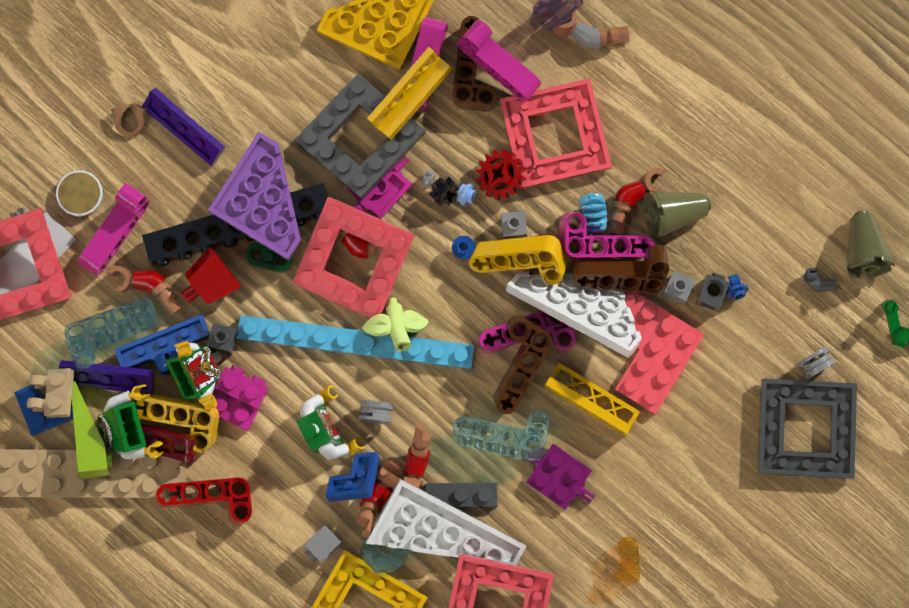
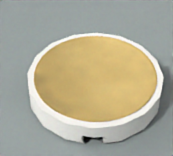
[56,170,103,217]

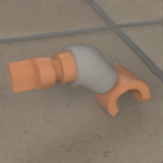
[551,9,630,49]

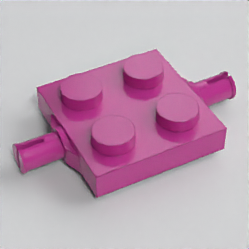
[346,156,412,220]

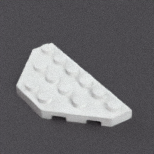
[506,271,642,358]

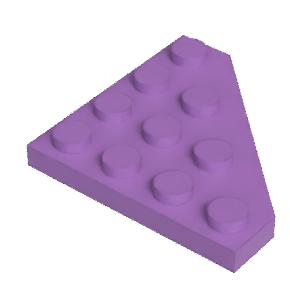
[208,132,301,261]

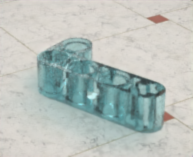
[64,298,159,369]
[453,411,550,461]

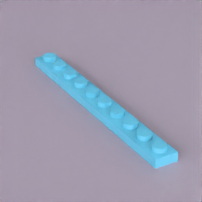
[237,315,474,369]

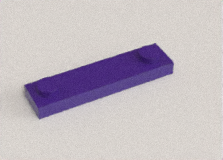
[142,88,225,166]
[59,360,155,395]

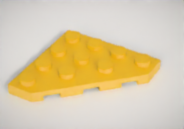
[316,0,435,71]

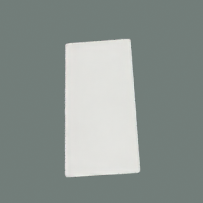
[0,212,76,294]

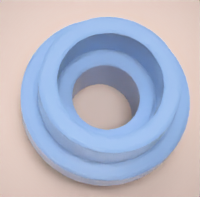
[456,183,476,207]

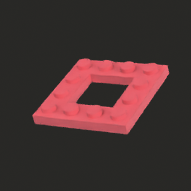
[499,78,612,189]
[293,197,415,318]
[0,207,72,320]
[448,553,554,608]

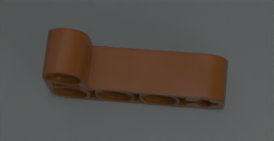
[452,16,497,112]
[572,245,669,294]
[493,315,552,414]

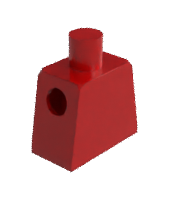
[180,247,241,304]

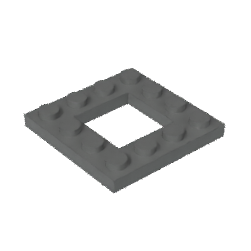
[295,74,426,200]
[758,378,857,479]

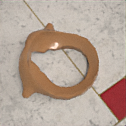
[111,103,147,136]

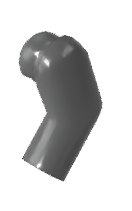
[803,268,836,292]

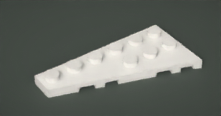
[365,479,526,565]

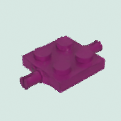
[523,444,595,510]

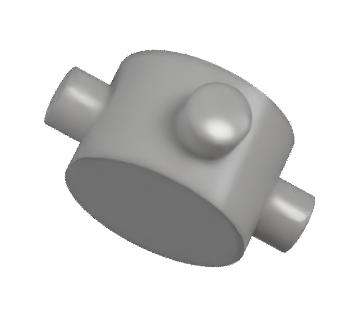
[422,170,435,187]

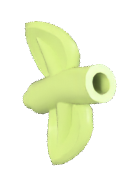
[362,298,428,351]

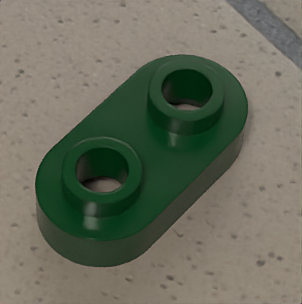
[246,242,292,273]

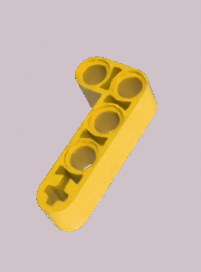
[469,235,567,285]
[132,394,219,453]

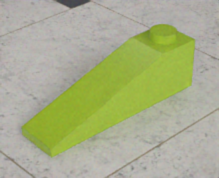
[72,381,114,479]

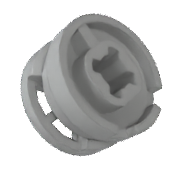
[798,346,836,379]
[358,400,393,424]

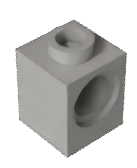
[501,211,527,239]
[662,270,696,306]
[304,525,343,563]

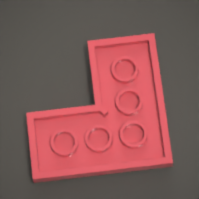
[615,292,704,415]

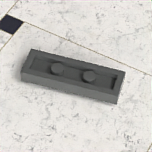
[426,482,497,508]

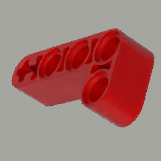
[154,477,252,525]

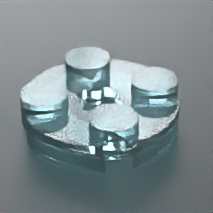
[361,537,409,573]

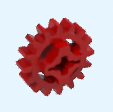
[475,149,527,201]

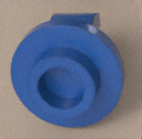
[452,236,475,259]
[726,274,749,300]

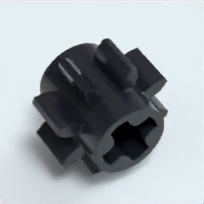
[429,177,459,206]

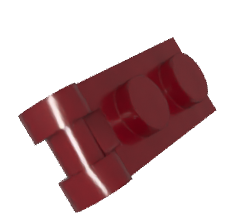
[140,423,196,463]

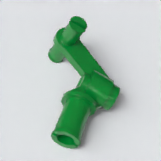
[881,299,909,348]

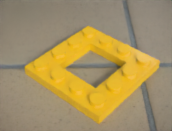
[311,550,428,608]

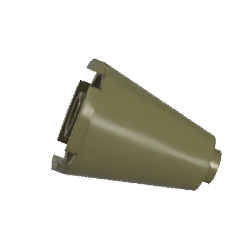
[643,191,711,238]
[847,211,895,278]

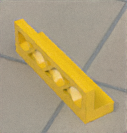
[367,47,452,140]
[544,363,640,436]

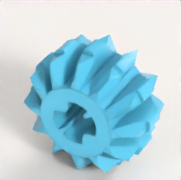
[578,193,607,233]

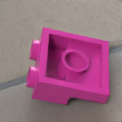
[213,365,269,431]

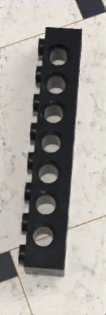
[142,183,328,268]

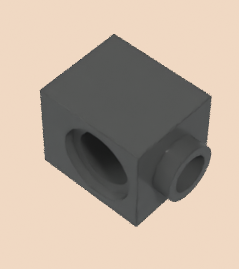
[696,273,730,312]
[207,323,238,355]

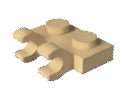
[27,368,74,418]

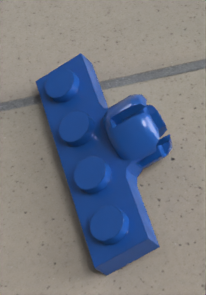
[114,314,210,375]

